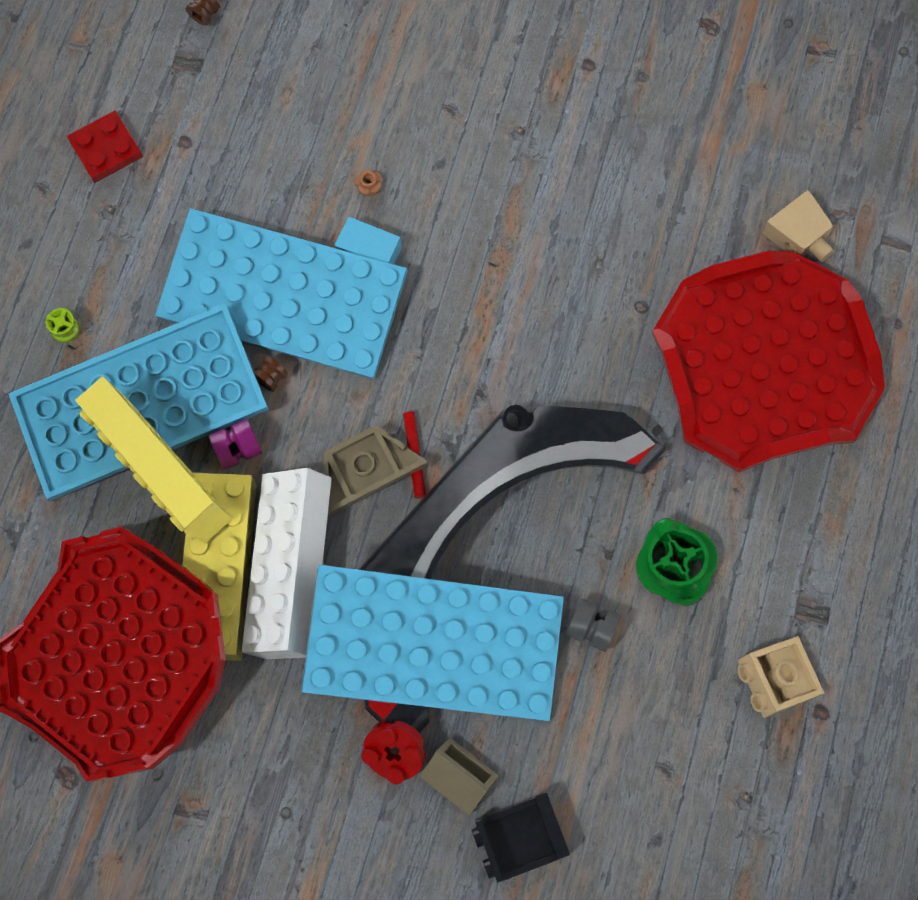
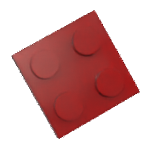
[67,110,143,183]

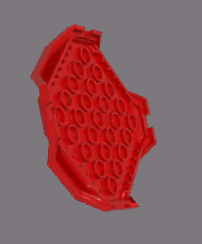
[652,250,885,473]
[0,527,226,782]

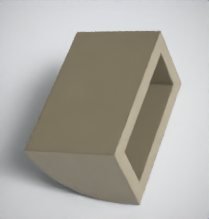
[420,737,499,816]

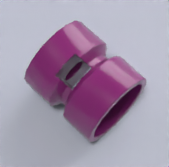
[209,419,262,470]

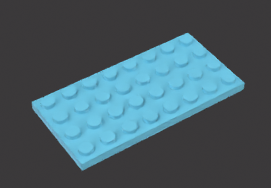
[155,208,408,380]
[8,303,269,501]
[301,565,564,721]

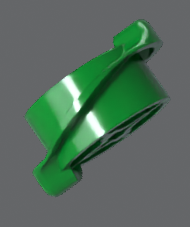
[636,518,718,607]

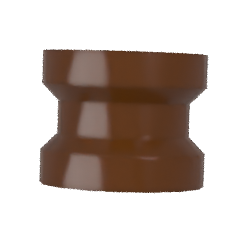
[186,0,220,26]
[253,355,288,392]

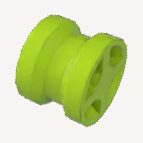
[45,308,80,343]

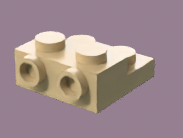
[737,636,825,718]

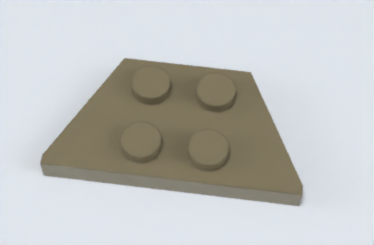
[323,425,428,518]

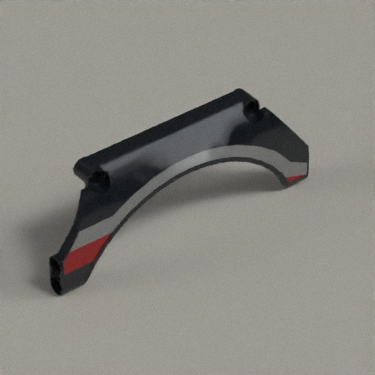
[358,405,664,733]

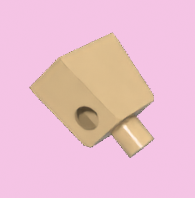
[763,190,834,262]

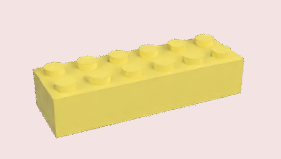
[75,376,233,543]
[182,473,257,661]

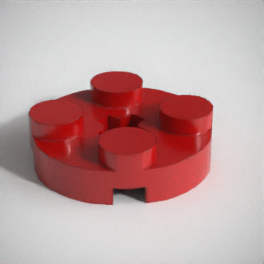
[361,720,426,785]

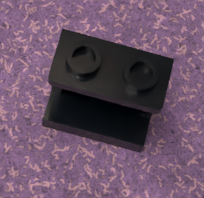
[471,793,570,883]

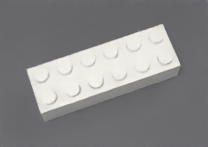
[241,468,331,659]

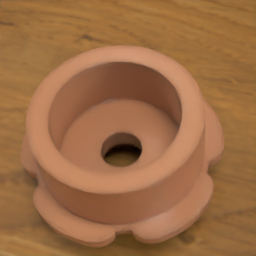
[355,169,382,196]

